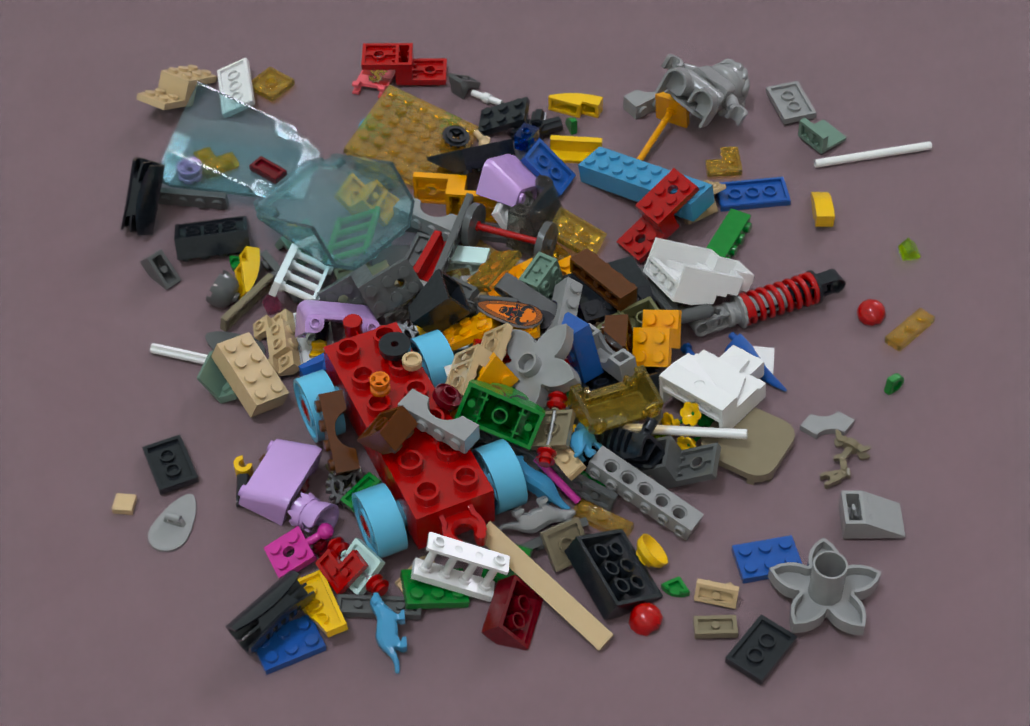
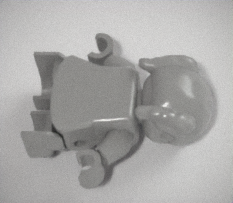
[655,54,750,128]

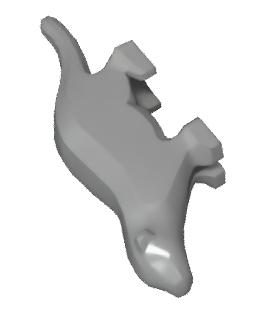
[498,495,576,534]

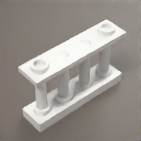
[269,239,335,301]
[411,532,510,602]

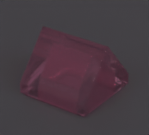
[262,293,283,315]

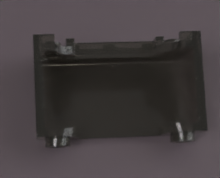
[506,175,566,256]

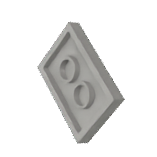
[766,81,816,124]

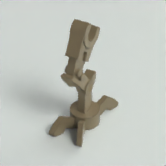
[820,429,871,489]

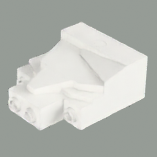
[643,237,755,305]
[659,345,766,428]

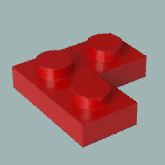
[315,549,369,594]

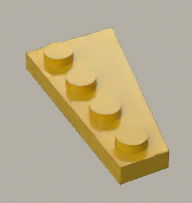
[298,570,348,638]

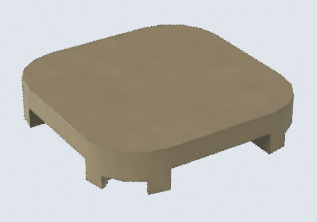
[701,407,795,485]

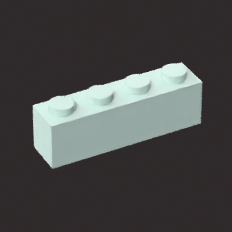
[446,245,492,276]

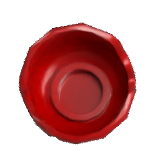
[857,299,886,326]
[628,602,663,636]

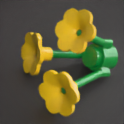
[661,402,714,450]

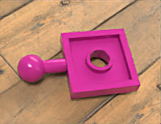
[263,523,334,579]

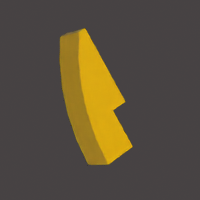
[548,93,603,118]
[810,192,835,227]
[234,246,260,300]

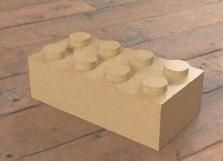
[211,332,289,418]

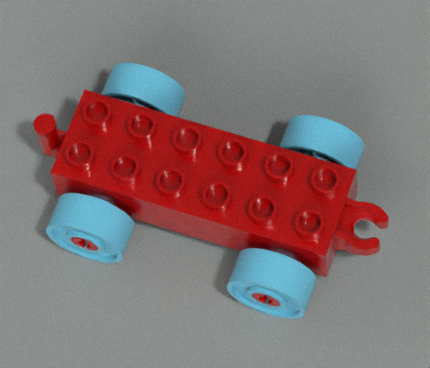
[293,314,528,559]

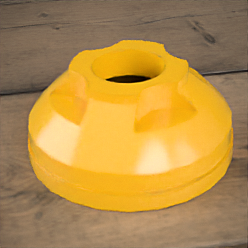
[636,533,668,568]

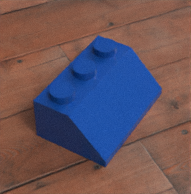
[561,312,603,383]

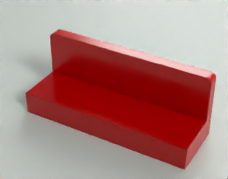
[413,230,457,282]

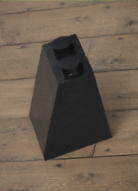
[408,269,471,333]

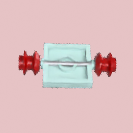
[327,537,389,596]

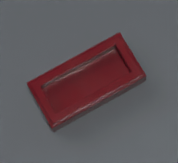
[249,156,287,184]

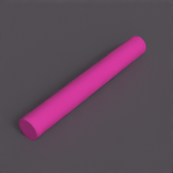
[533,455,581,504]

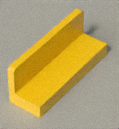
[550,135,602,164]

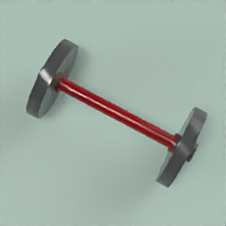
[461,202,558,257]

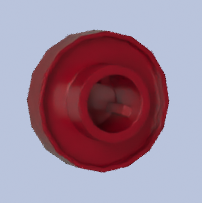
[432,383,462,411]

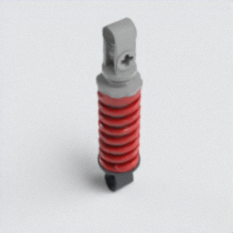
[688,269,846,336]

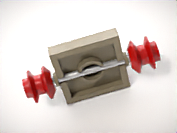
[530,391,576,468]

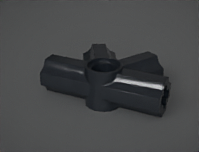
[510,109,563,143]

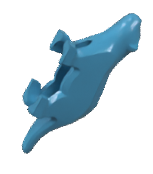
[570,420,602,463]
[516,455,571,509]
[370,592,407,674]

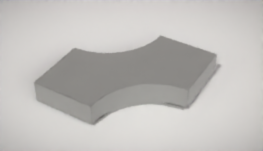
[800,411,855,439]

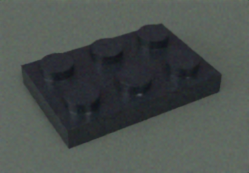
[478,97,530,136]
[142,435,199,495]
[725,614,798,685]

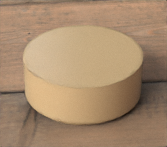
[402,352,422,371]

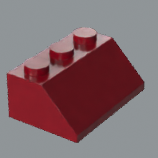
[481,574,544,651]

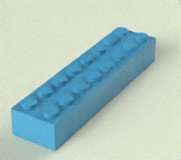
[578,146,715,222]

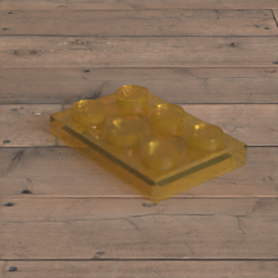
[552,207,607,254]
[467,250,523,292]

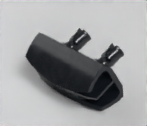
[121,157,165,235]
[589,410,665,468]
[225,570,316,656]

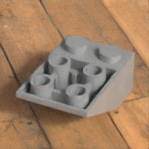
[838,490,905,539]

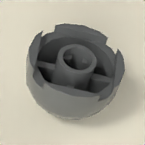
[206,270,240,308]

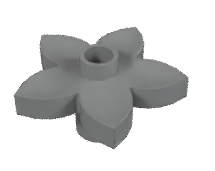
[505,324,581,408]
[768,537,882,636]

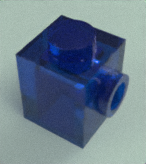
[514,123,539,152]

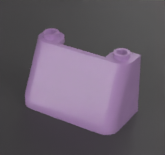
[476,154,545,208]
[295,300,380,338]
[238,439,323,526]

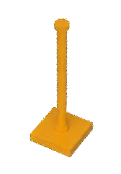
[636,92,690,161]

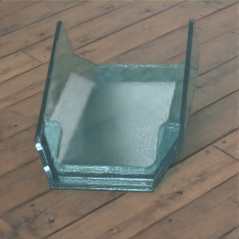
[161,81,320,202]
[253,153,415,271]

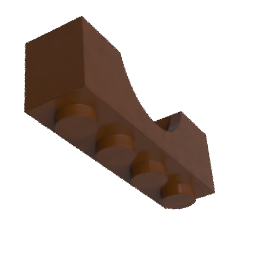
[314,390,360,476]

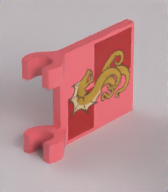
[352,70,396,99]

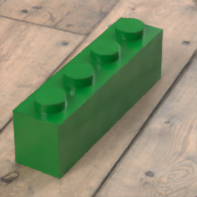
[706,208,752,259]

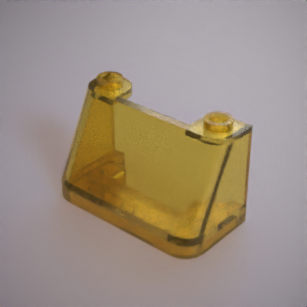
[567,365,664,435]

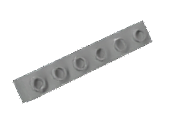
[585,445,704,541]

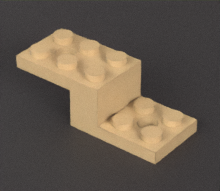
[136,64,217,110]
[445,323,513,398]

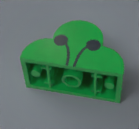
[454,380,546,450]

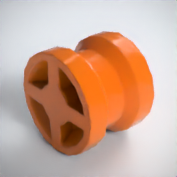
[369,371,391,397]

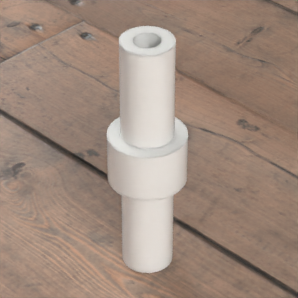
[471,90,503,105]

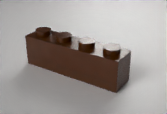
[570,248,638,312]

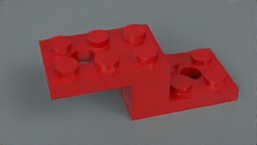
[361,43,447,86]
[616,168,699,264]

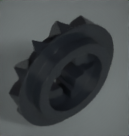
[442,125,470,149]

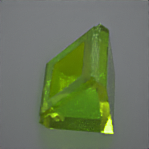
[898,237,921,260]

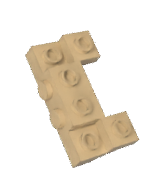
[253,309,301,376]

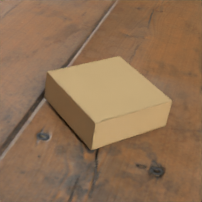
[112,493,137,515]

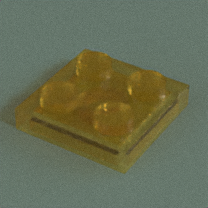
[252,67,295,102]

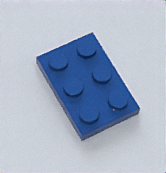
[520,138,576,198]
[731,535,802,584]
[255,615,326,675]

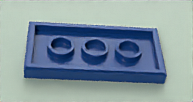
[716,177,791,212]

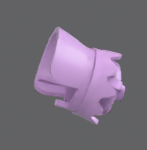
[288,492,339,533]

